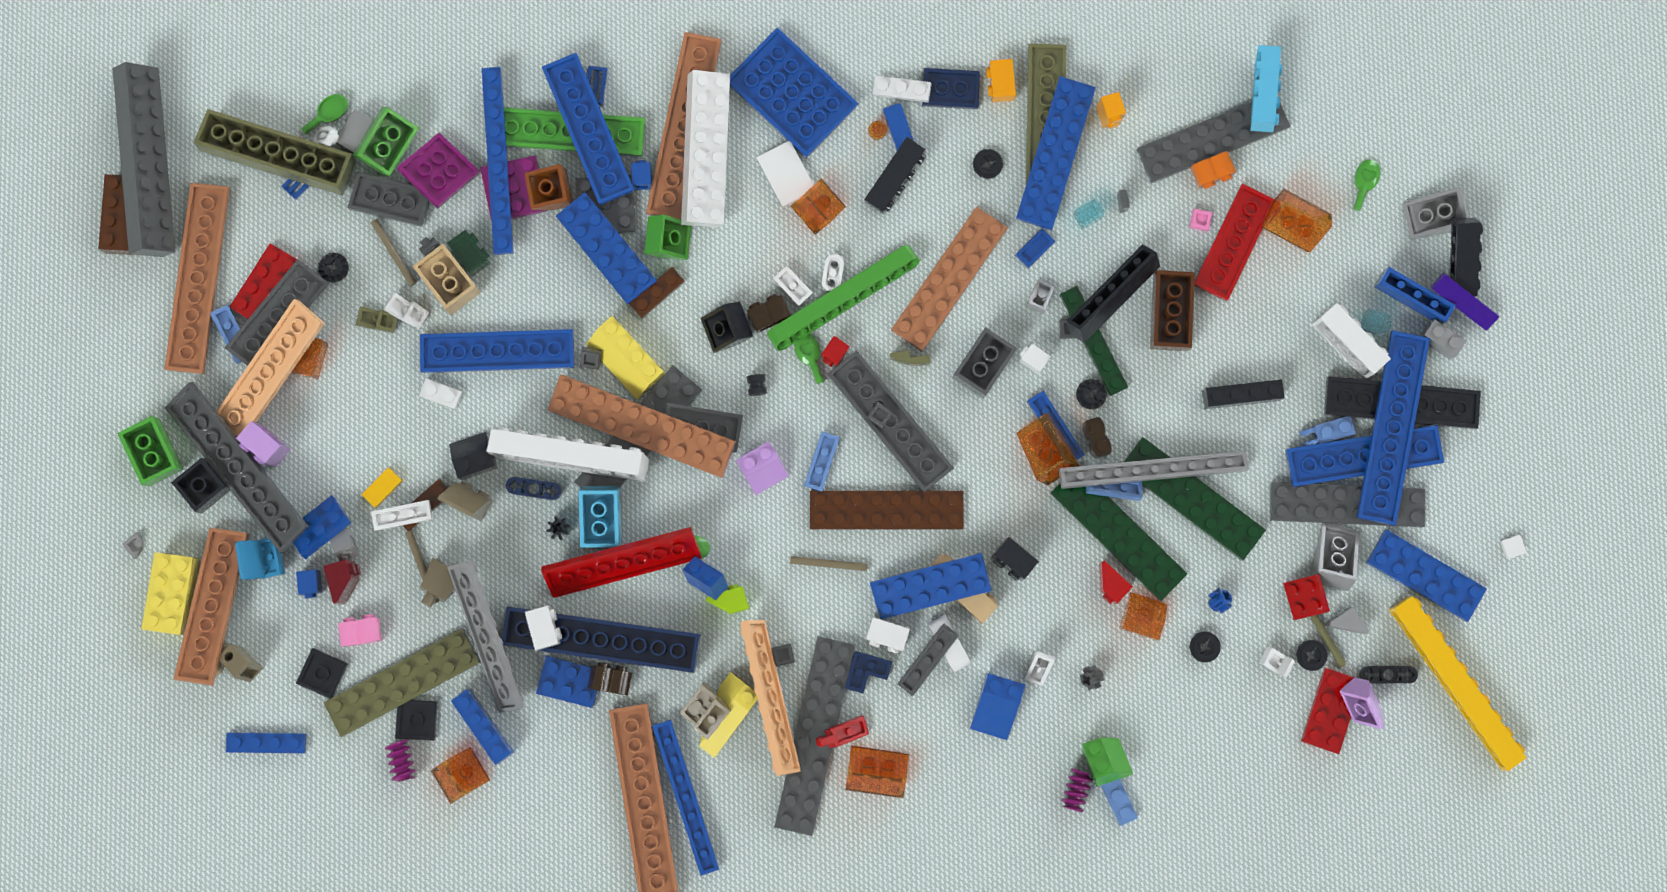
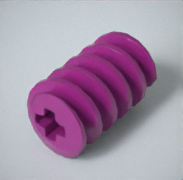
[385,739,417,782]
[1061,768,1093,812]

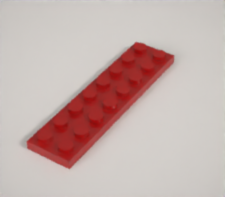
[541,527,702,598]

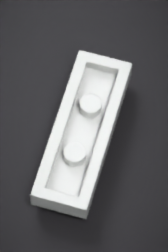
[872,76,932,103]
[371,500,433,531]

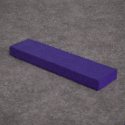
[1430,272,1500,331]

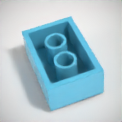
[578,486,622,548]

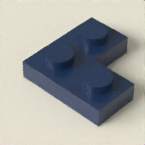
[845,651,892,693]

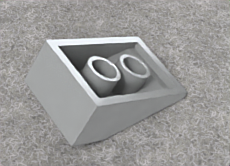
[1403,187,1470,240]
[1312,523,1360,591]

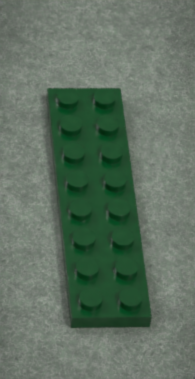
[1124,437,1266,561]
[1050,466,1187,602]

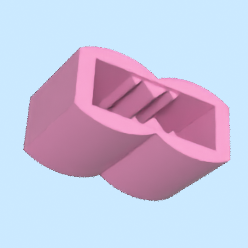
[338,614,382,647]

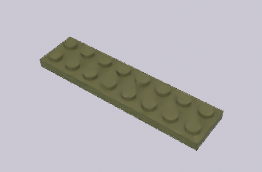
[1025,44,1067,187]
[324,629,480,737]

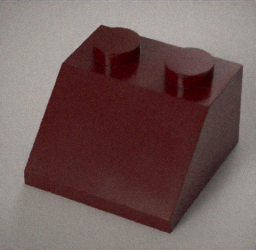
[323,560,361,605]

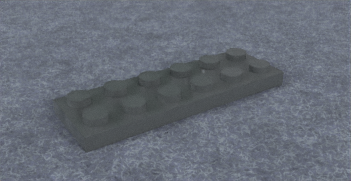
[225,259,328,366]

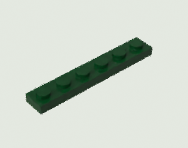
[1059,286,1128,396]

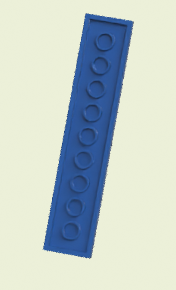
[1356,330,1430,526]

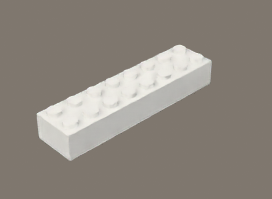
[681,70,730,228]
[487,427,649,482]

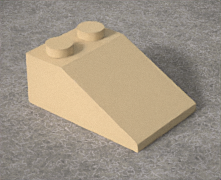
[412,244,481,315]

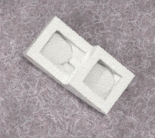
[383,293,429,328]

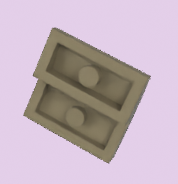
[679,683,731,740]

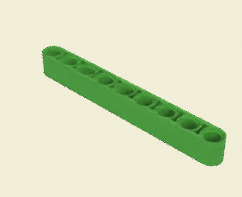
[767,245,920,351]

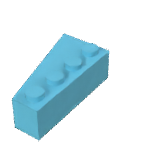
[1250,45,1282,132]

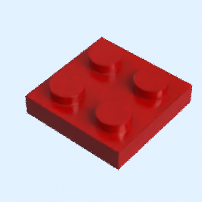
[1283,574,1330,620]

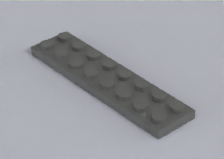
[1137,96,1291,184]
[827,351,954,493]
[574,365,702,488]
[1270,482,1425,528]

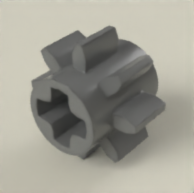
[419,237,440,256]
[1080,665,1105,690]

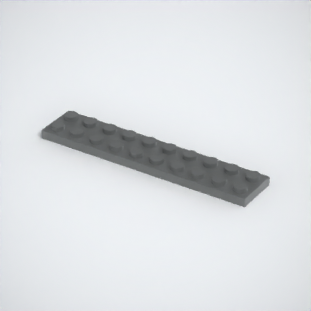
[165,382,309,553]
[774,636,855,836]

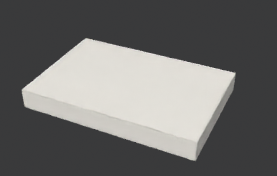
[757,141,816,208]

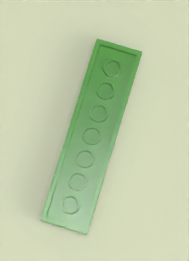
[504,108,645,157]

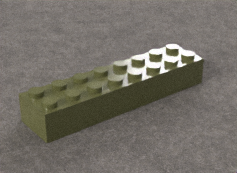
[194,109,356,196]

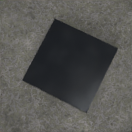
[296,648,349,699]
[395,700,438,741]

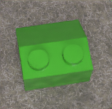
[644,215,691,260]
[1082,738,1133,787]

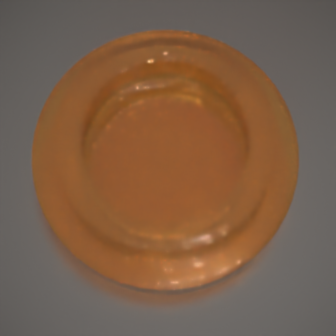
[868,121,887,140]

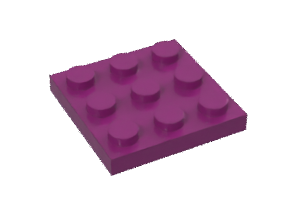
[397,133,479,209]
[480,155,548,222]

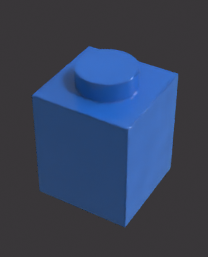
[631,160,652,190]
[296,569,322,599]

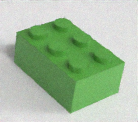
[353,107,419,176]
[117,416,184,487]

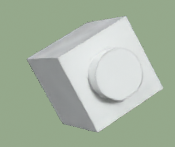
[1019,344,1051,374]

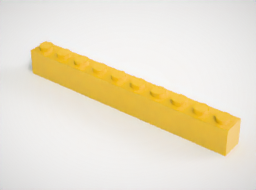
[1388,596,1527,771]

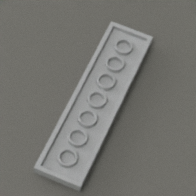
[447,560,524,713]

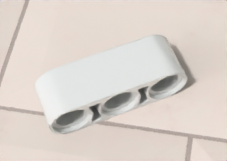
[928,614,971,673]

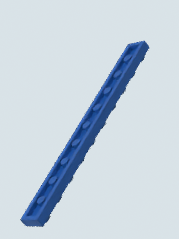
[481,67,514,255]

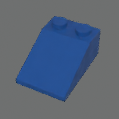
[970,673,1025,740]

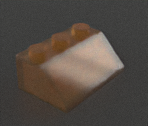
[1262,188,1332,253]
[845,745,909,798]

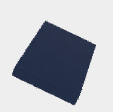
[922,68,980,109]

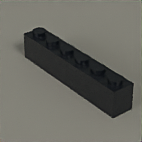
[1066,244,1160,343]

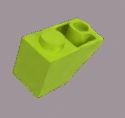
[705,584,750,614]

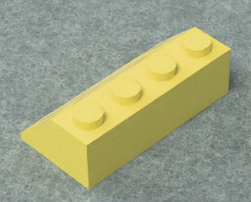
[586,316,665,400]

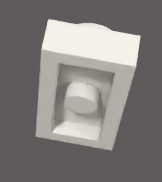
[773,266,813,307]
[419,379,463,410]

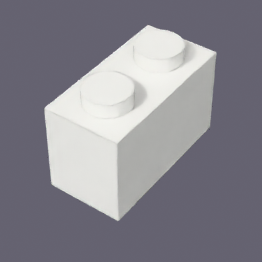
[525,606,562,650]
[866,617,910,654]

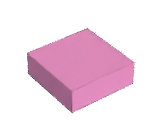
[1189,208,1212,232]

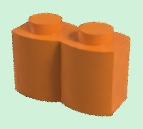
[1190,151,1236,190]

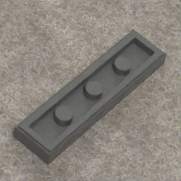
[898,624,959,696]

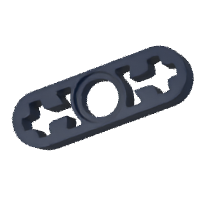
[506,477,562,500]

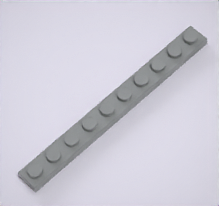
[1059,451,1249,489]

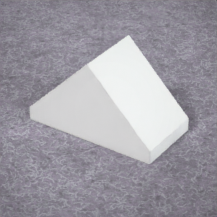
[1024,651,1055,686]

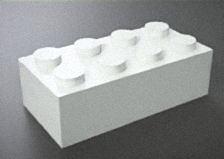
[1312,303,1391,379]

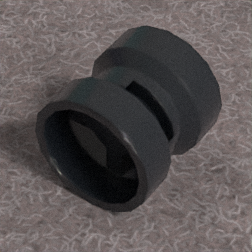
[746,374,767,396]

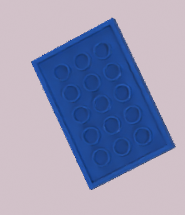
[730,27,859,158]

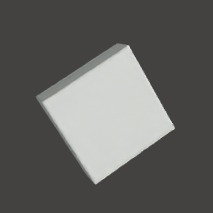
[1500,535,1527,559]

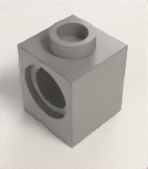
[331,528,359,561]

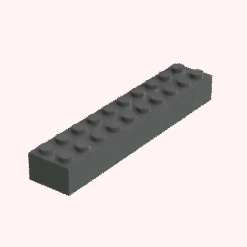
[112,62,176,257]

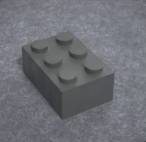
[952,327,1017,398]

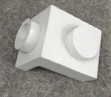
[1259,646,1295,677]

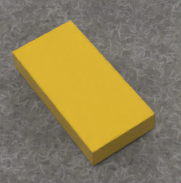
[361,467,403,508]

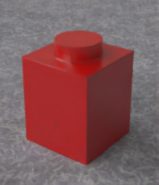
[821,336,850,367]

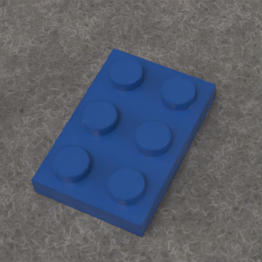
[294,495,351,559]
[536,656,598,708]

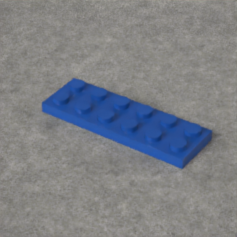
[556,192,657,305]
[1366,529,1487,622]
[870,552,992,620]

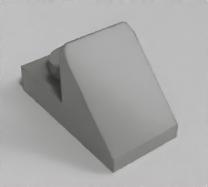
[1026,280,1055,314]

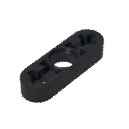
[1359,666,1418,683]

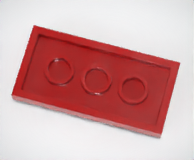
[229,243,297,319]
[1301,668,1354,754]

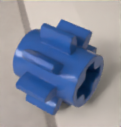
[1208,588,1232,614]

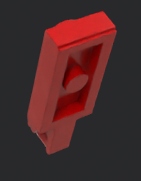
[815,715,869,748]

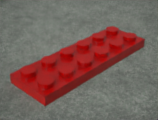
[1194,184,1276,302]

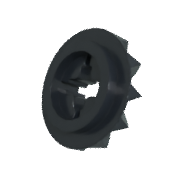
[973,149,1003,180]
[318,253,349,283]
[1076,379,1107,410]
[1189,632,1221,663]
[1296,640,1328,671]

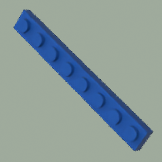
[652,720,719,876]

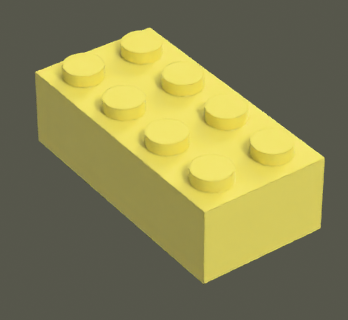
[141,552,200,635]

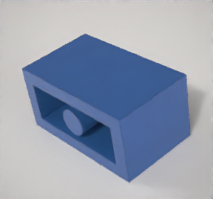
[682,556,728,600]

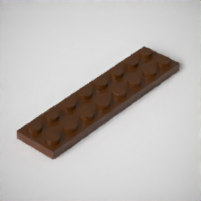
[810,491,964,530]

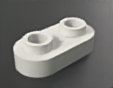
[313,126,339,146]
[822,254,844,292]

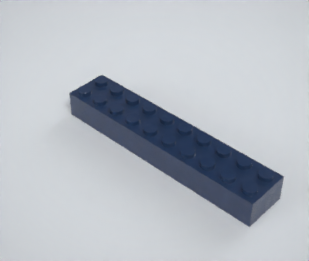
[502,606,701,673]

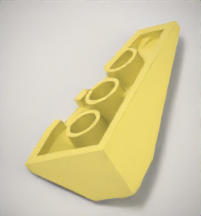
[699,672,758,758]

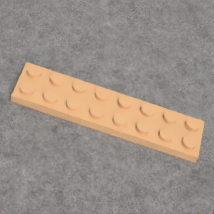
[217,299,325,436]
[740,620,801,776]

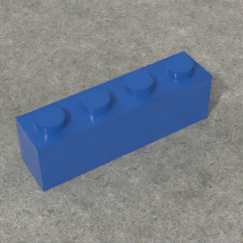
[1374,267,1456,324]
[451,689,515,765]

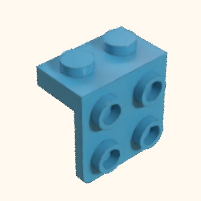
[235,538,285,580]

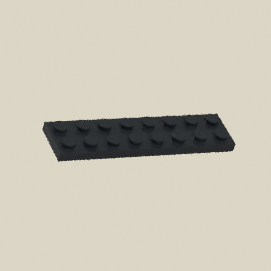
[1324,376,1481,430]

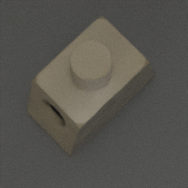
[420,558,455,608]
[218,640,263,682]

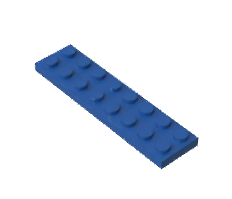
[542,52,635,205]
[1016,76,1096,230]
[420,329,574,373]
[1285,425,1444,487]

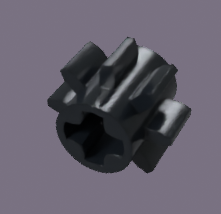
[546,516,571,540]

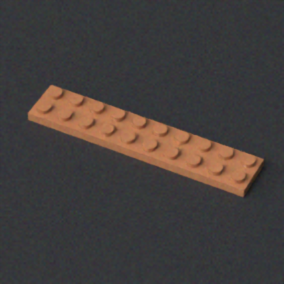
[646,32,722,220]
[164,183,230,375]
[548,374,736,478]
[609,703,679,892]

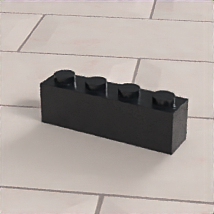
[864,137,927,215]
[1449,217,1483,296]
[1202,379,1285,410]

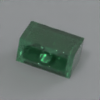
[447,229,491,277]

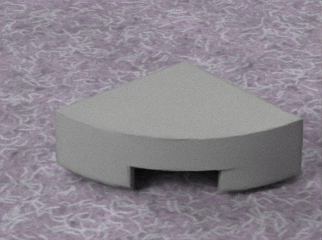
[122,532,143,559]

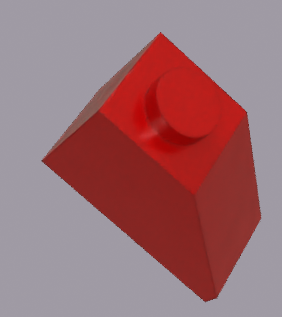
[1099,560,1133,604]

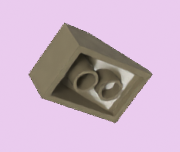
[438,481,492,521]

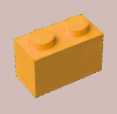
[986,59,1016,102]
[1096,92,1126,129]

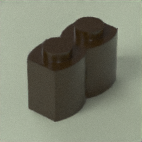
[747,294,791,333]
[1083,417,1112,459]
[587,662,632,696]

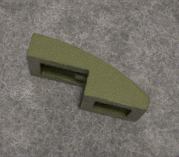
[355,306,398,333]
[890,350,930,366]

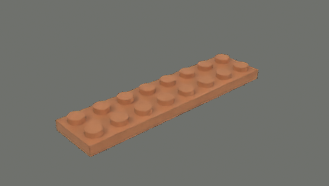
[891,206,1008,352]
[173,528,249,686]

